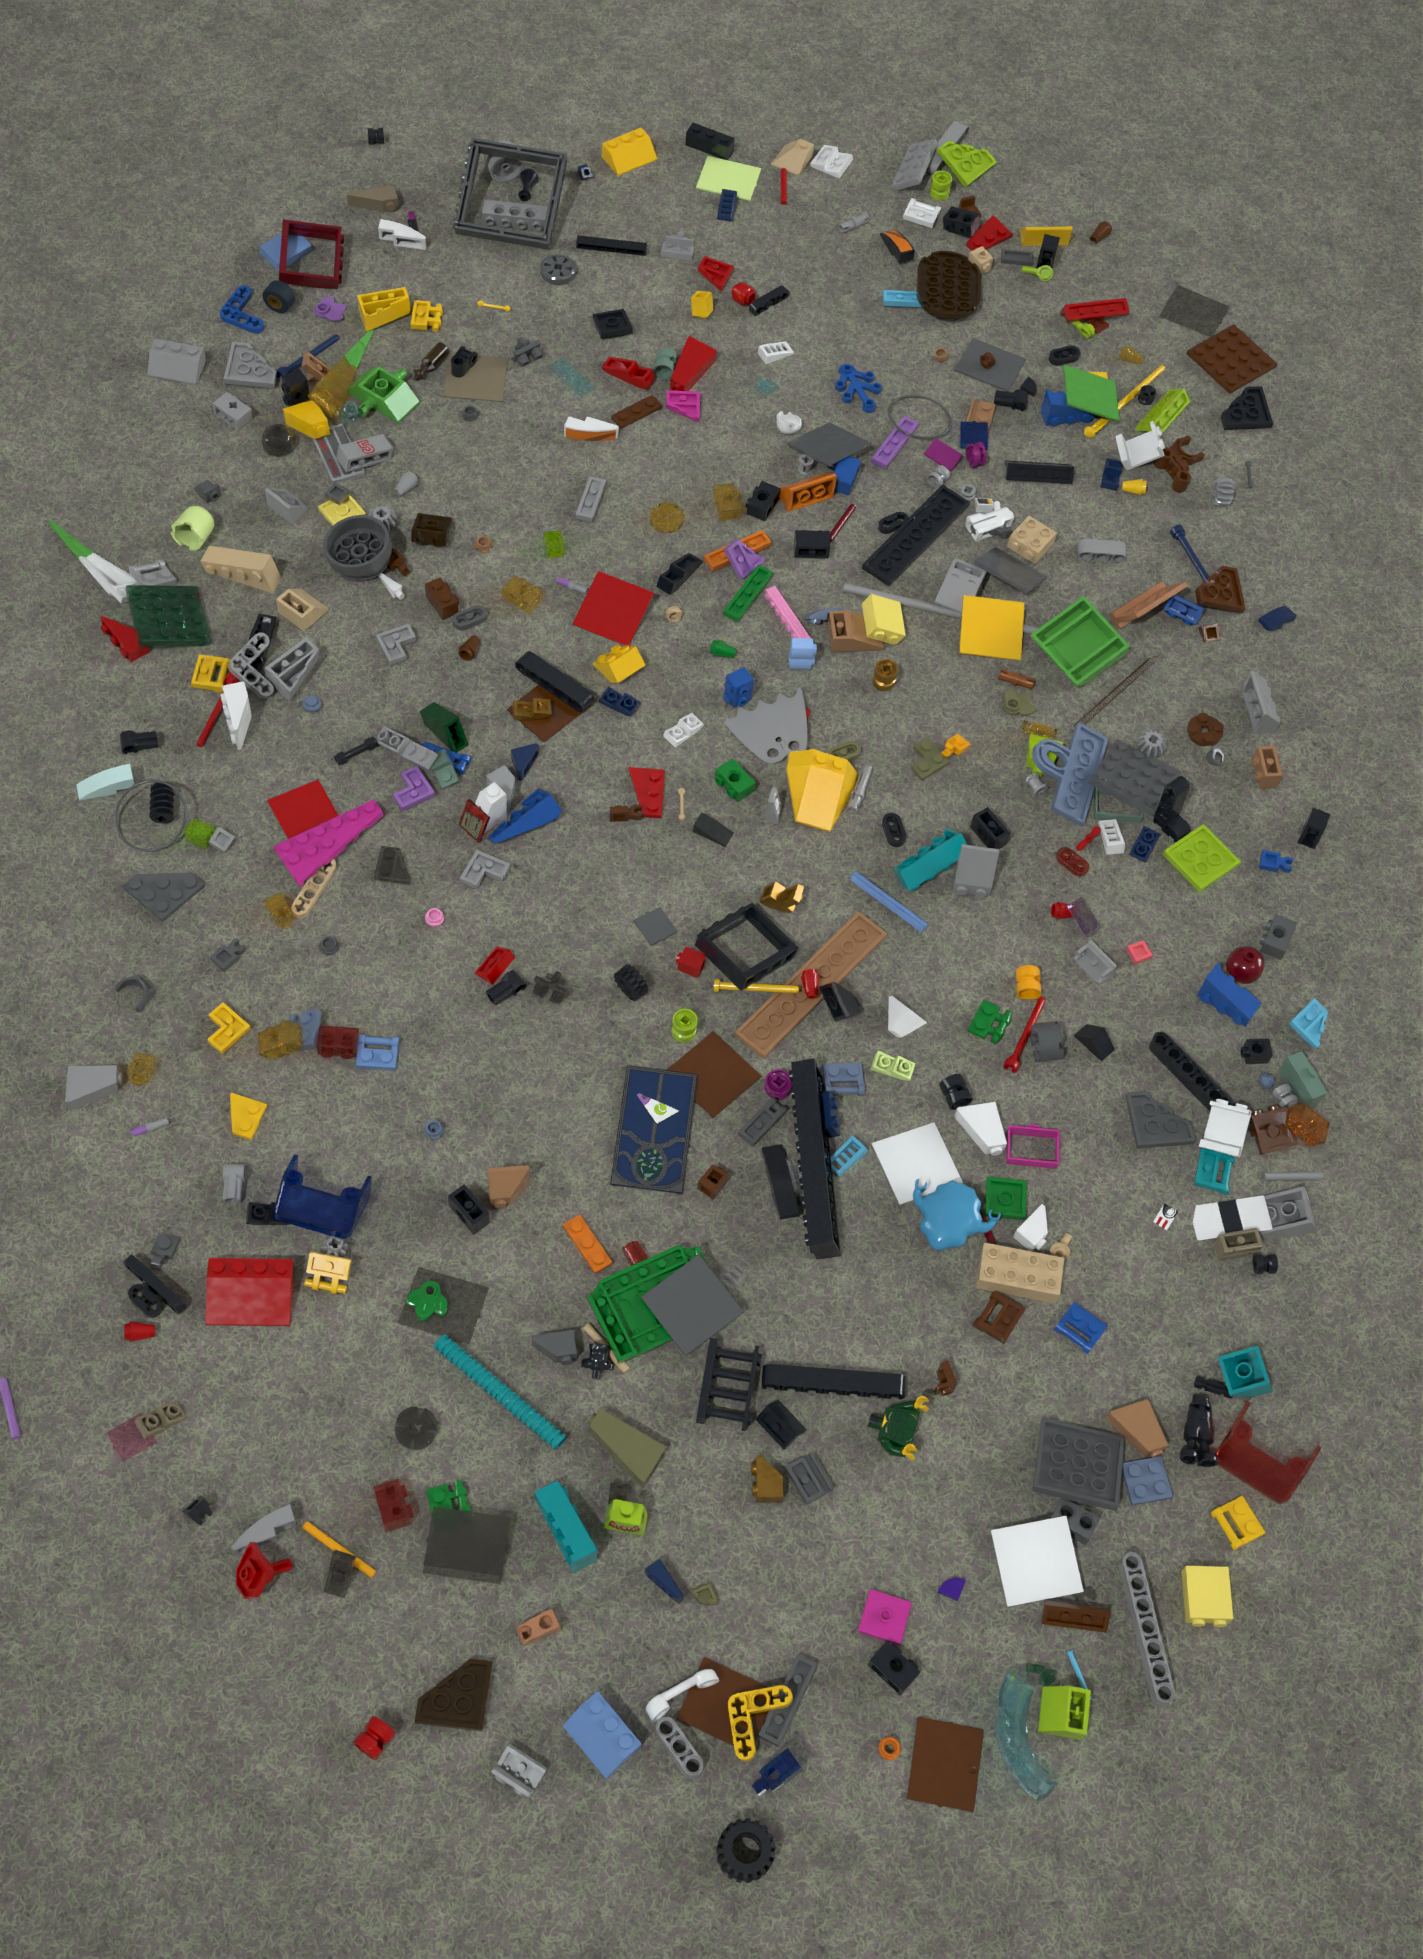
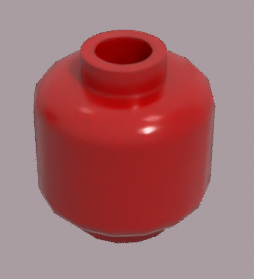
[731,282,756,306]

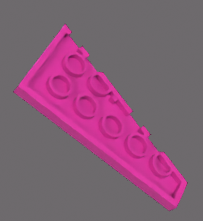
[273,799,383,888]

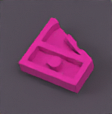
[666,390,700,422]

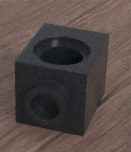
[1240,1038,1273,1064]

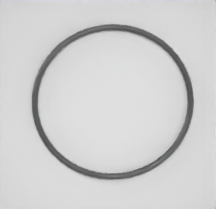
[888,395,952,439]
[115,779,187,852]

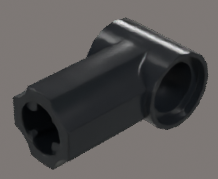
[994,389,1027,411]
[120,730,158,754]
[486,970,527,1005]

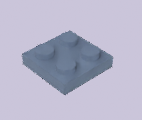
[1122,1456,1173,1506]

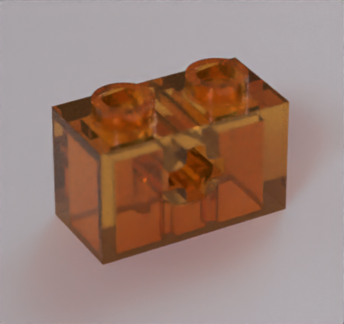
[1285,1103,1330,1146]

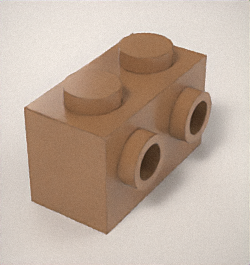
[1251,746,1283,788]

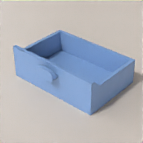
[260,233,312,271]

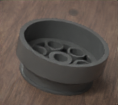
[323,515,392,581]

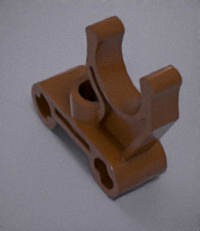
[1153,436,1204,493]

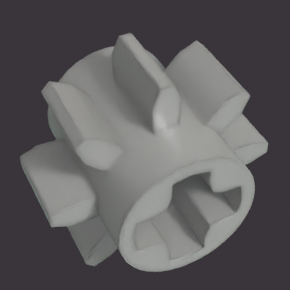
[322,1235,348,1258]

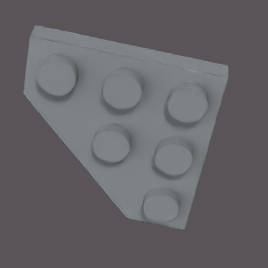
[224,342,277,389]

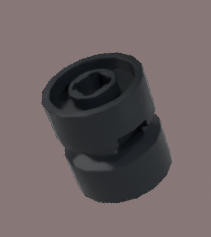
[939,1074,973,1110]

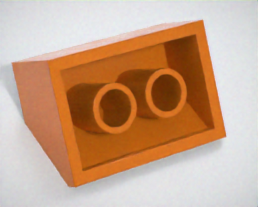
[779,473,837,512]

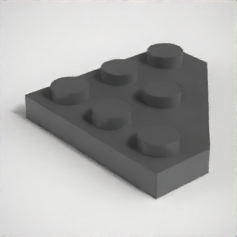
[122,873,205,922]
[1125,1091,1196,1149]

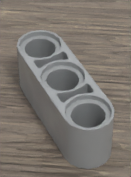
[1077,539,1127,564]
[655,1717,703,1779]

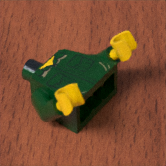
[867,1396,929,1461]

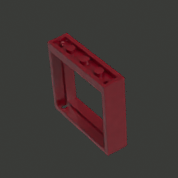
[279,219,344,289]

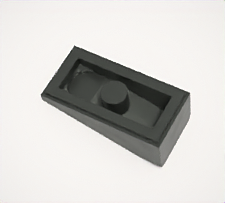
[693,812,734,847]

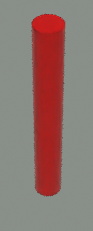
[780,168,787,205]

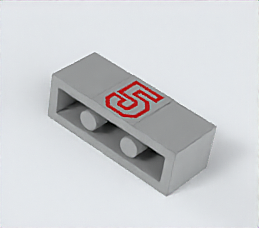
[336,434,393,472]

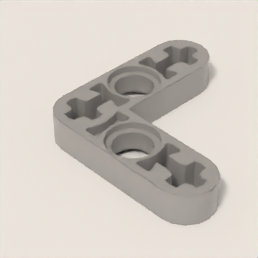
[228,633,274,699]

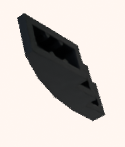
[241,614,276,679]
[761,1144,800,1220]

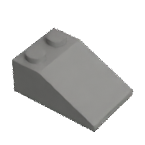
[952,844,999,898]
[1259,1186,1317,1237]

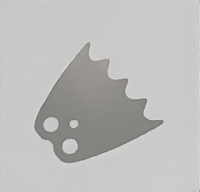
[725,688,807,764]

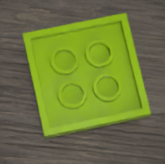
[1162,824,1241,893]

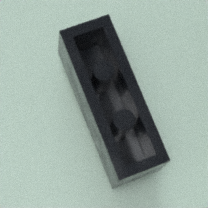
[685,122,735,160]

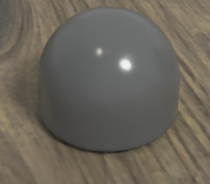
[1206,749,1224,766]

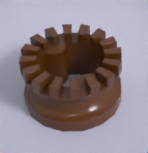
[979,352,995,369]

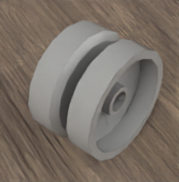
[484,140,523,183]

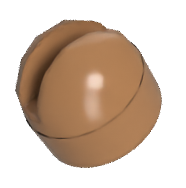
[934,348,948,363]

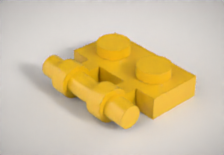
[410,300,443,332]
[304,1251,352,1294]

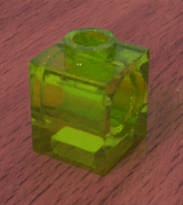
[543,530,564,558]

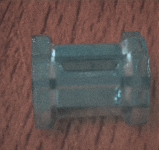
[340,402,358,423]

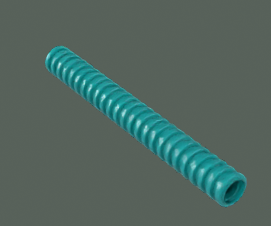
[434,1334,566,1450]

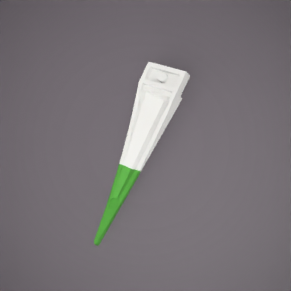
[49,520,151,603]

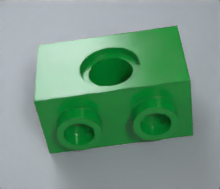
[715,758,756,803]

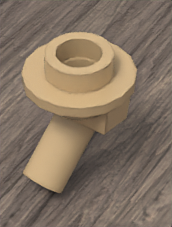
[1050,1233,1072,1260]

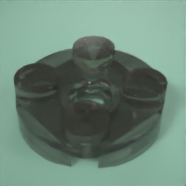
[394,1406,437,1450]

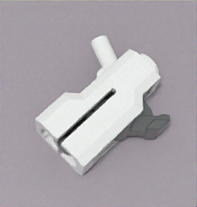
[965,501,1014,542]

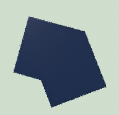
[578,164,593,180]

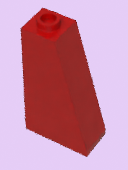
[670,336,717,391]

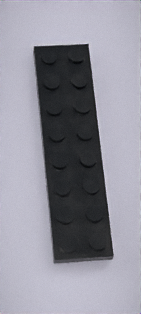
[862,484,970,586]

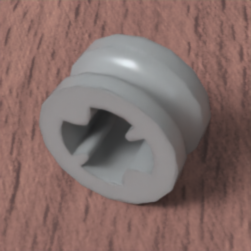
[960,484,976,500]

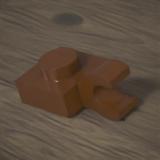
[387,548,410,577]
[609,804,642,822]

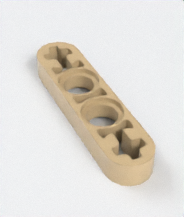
[291,859,336,919]

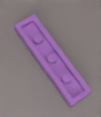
[871,416,919,470]

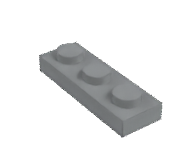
[576,476,606,523]

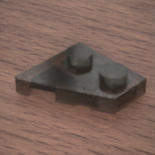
[374,846,411,885]

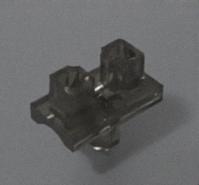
[533,971,570,1005]

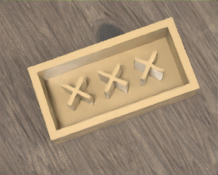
[976,1243,1064,1304]

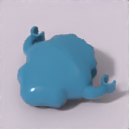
[913,1179,1001,1251]

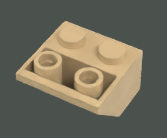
[276,589,329,631]

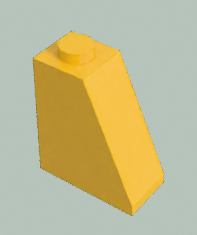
[283,399,330,439]

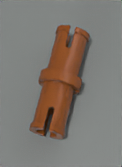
[998,669,1035,690]

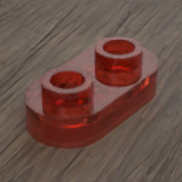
[1056,847,1089,877]

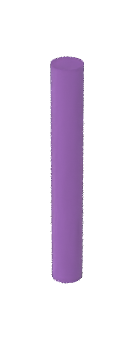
[0,1378,21,1440]

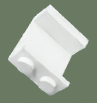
[1115,421,1165,470]
[1199,1099,1252,1158]

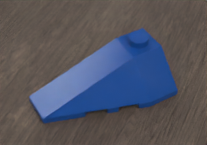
[487,788,562,844]

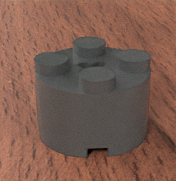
[1030,1021,1064,1062]

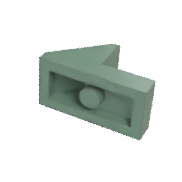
[430,749,460,789]

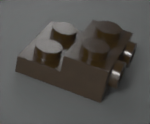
[411,513,452,547]

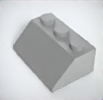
[147,339,206,385]
[1242,671,1280,734]

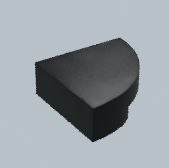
[1020,377,1037,397]

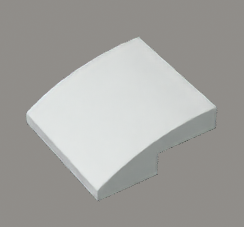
[810,145,853,178]

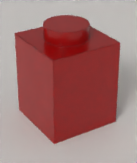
[675,946,706,978]

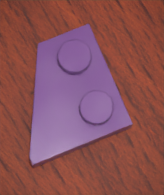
[723,540,766,579]

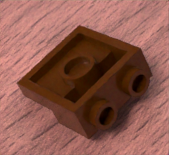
[1249,1105,1298,1155]

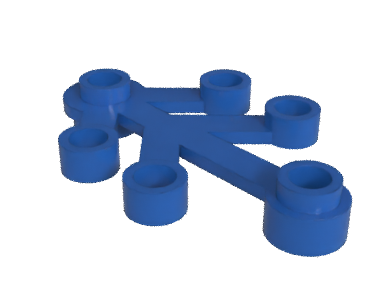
[835,364,882,413]

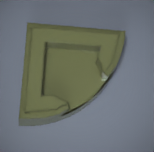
[690,1582,719,1606]

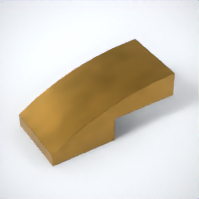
[512,698,552,720]

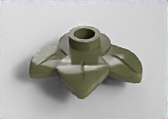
[1003,688,1037,715]

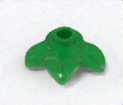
[406,1281,447,1321]

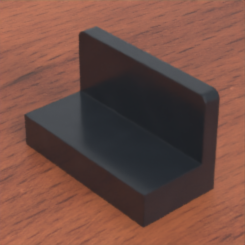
[755,1400,807,1450]

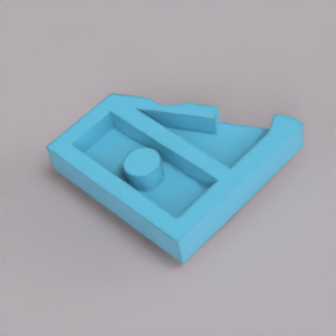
[1288,998,1328,1049]

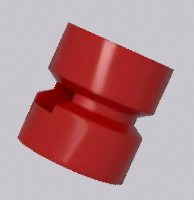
[353,1715,396,1761]

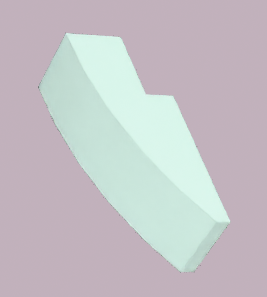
[76,764,134,801]

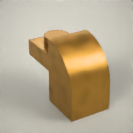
[759,881,804,913]

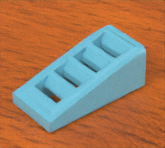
[831,1135,868,1176]

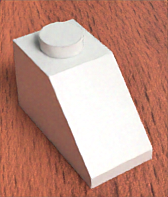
[1014,1204,1048,1252]

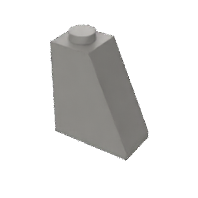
[65,1065,123,1110]

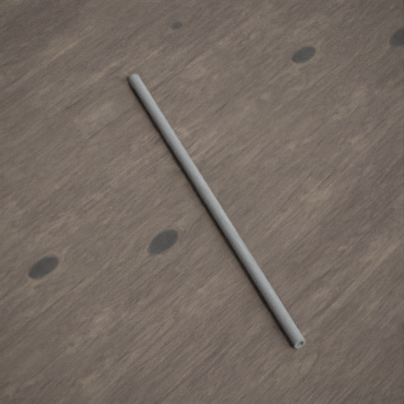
[843,583,1039,635]

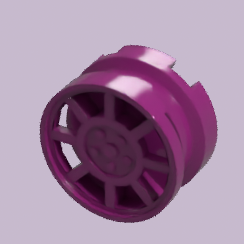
[965,442,987,468]
[764,1069,793,1100]

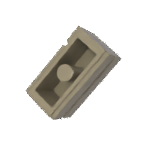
[1214,1228,1263,1261]

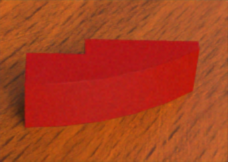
[601,356,656,390]

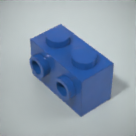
[831,456,861,495]
[1164,594,1205,626]
[723,667,754,708]

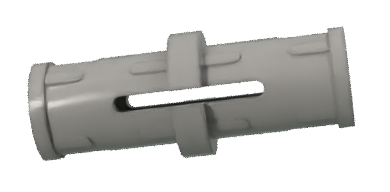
[838,213,869,234]

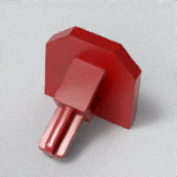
[236,1542,292,1599]

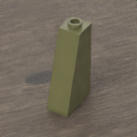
[588,1408,666,1488]

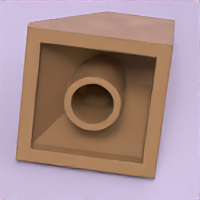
[488,1165,529,1209]

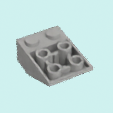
[934,558,987,614]

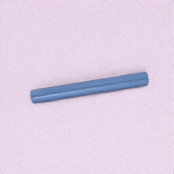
[850,871,928,932]

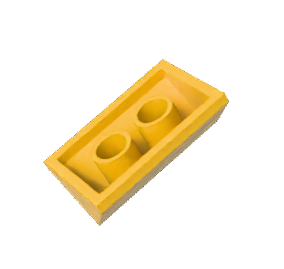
[1019,226,1072,246]

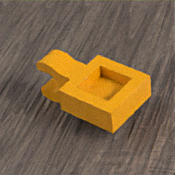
[941,733,971,758]

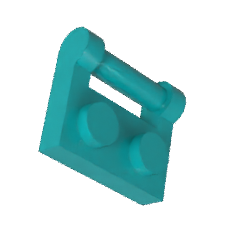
[1194,1148,1235,1195]

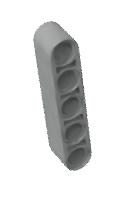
[926,121,969,175]

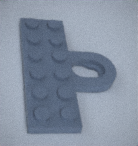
[1032,722,1108,827]

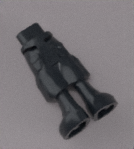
[1180,1394,1219,1467]

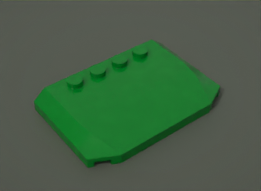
[587,1246,708,1364]

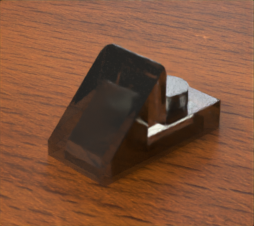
[324,1550,356,1598]

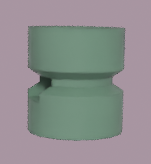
[653,348,677,380]

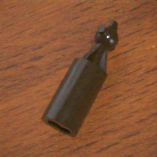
[413,342,449,380]

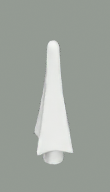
[378,573,405,600]

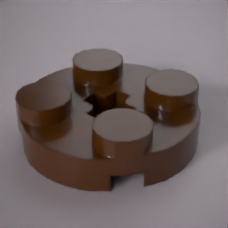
[1187,713,1224,746]

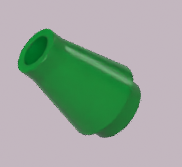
[709,639,736,659]

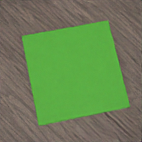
[1063,365,1119,422]

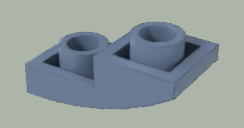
[804,607,844,624]

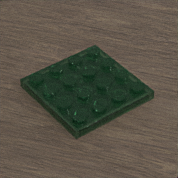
[125,585,211,646]

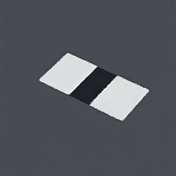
[1193,1195,1273,1241]

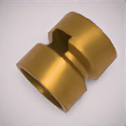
[872,659,898,691]

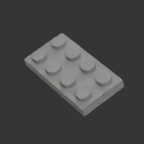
[891,139,938,191]

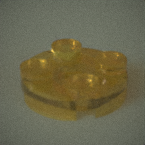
[650,502,684,533]
[1021,720,1057,739]

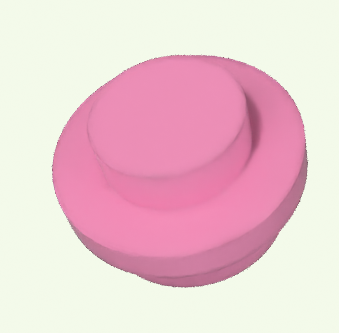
[425,908,444,927]

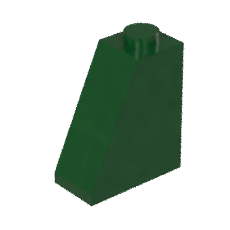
[419,702,469,753]

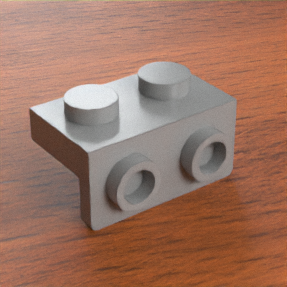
[491,1744,548,1797]

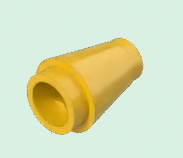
[1122,479,1147,496]

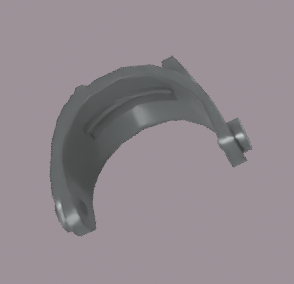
[115,975,156,1012]

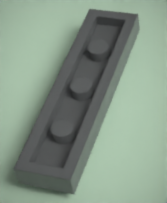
[758,1654,817,1747]

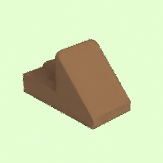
[302,352,333,383]

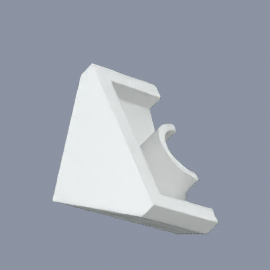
[888,996,927,1038]

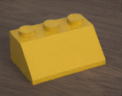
[601,127,657,176]

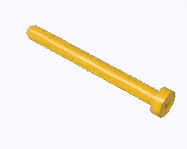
[714,979,799,993]

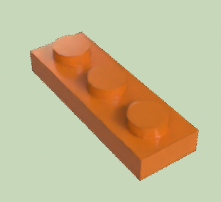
[563,1214,612,1275]

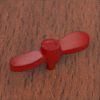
[1076,826,1101,851]

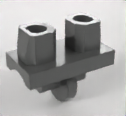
[511,338,543,367]

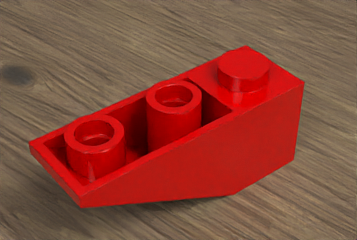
[100,616,150,662]

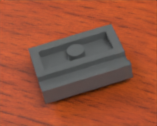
[785,1452,833,1505]

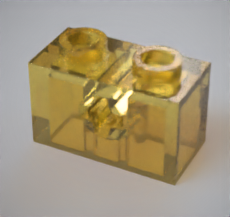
[713,483,743,521]
[502,575,543,615]
[258,1020,303,1060]

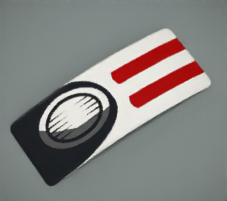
[1153,1203,1178,1230]

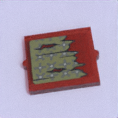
[458,799,490,843]

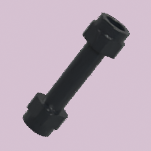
[334,737,378,766]

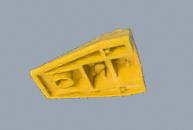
[786,749,858,831]

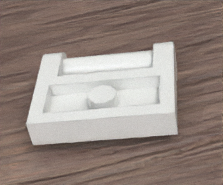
[903,198,941,228]

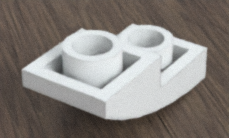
[663,713,704,747]

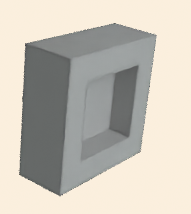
[208,827,235,853]

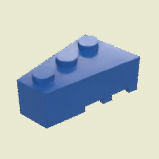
[1041,389,1095,426]
[1197,963,1261,1027]

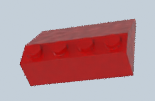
[205,1258,295,1326]

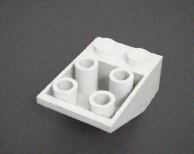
[220,681,252,750]

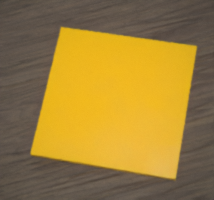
[959,595,1024,660]

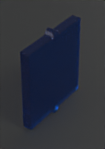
[960,421,988,450]

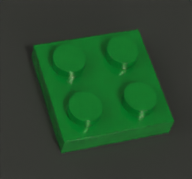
[985,1177,1027,1220]

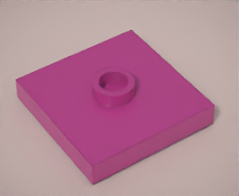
[858,1589,912,1646]

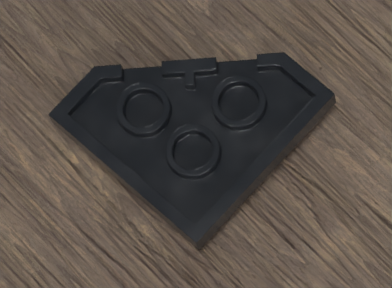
[1221,386,1273,430]

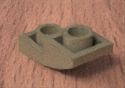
[135,1400,186,1439]

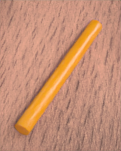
[302,1521,377,1579]

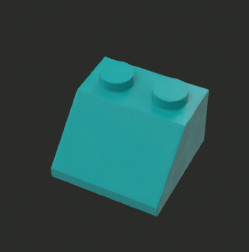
[1218,1346,1273,1397]

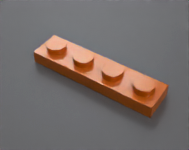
[704,530,772,572]

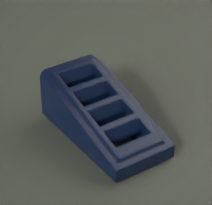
[717,189,737,222]
[645,1560,683,1604]

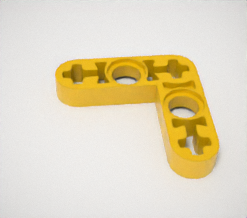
[728,1685,793,1762]

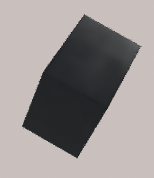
[1074,1024,1115,1062]

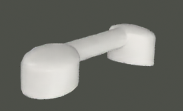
[646,1669,719,1723]

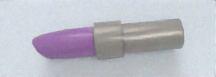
[556,578,589,594]
[130,1117,169,1136]

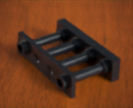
[696,1338,762,1431]

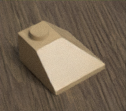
[771,139,814,176]

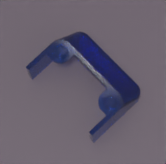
[274,1154,372,1239]

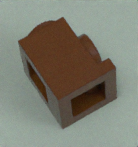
[697,1164,729,1200]

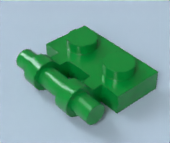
[967,999,1013,1044]
[426,1480,472,1532]

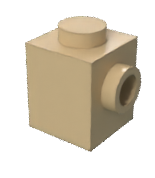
[968,246,993,273]

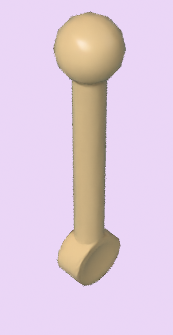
[678,788,686,821]

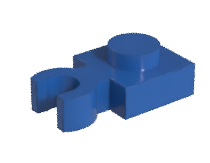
[1259,850,1293,873]

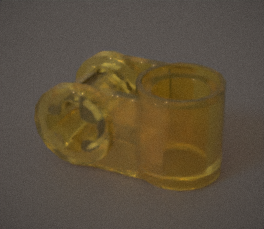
[263,892,293,929]

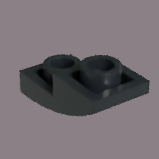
[246,1202,292,1225]

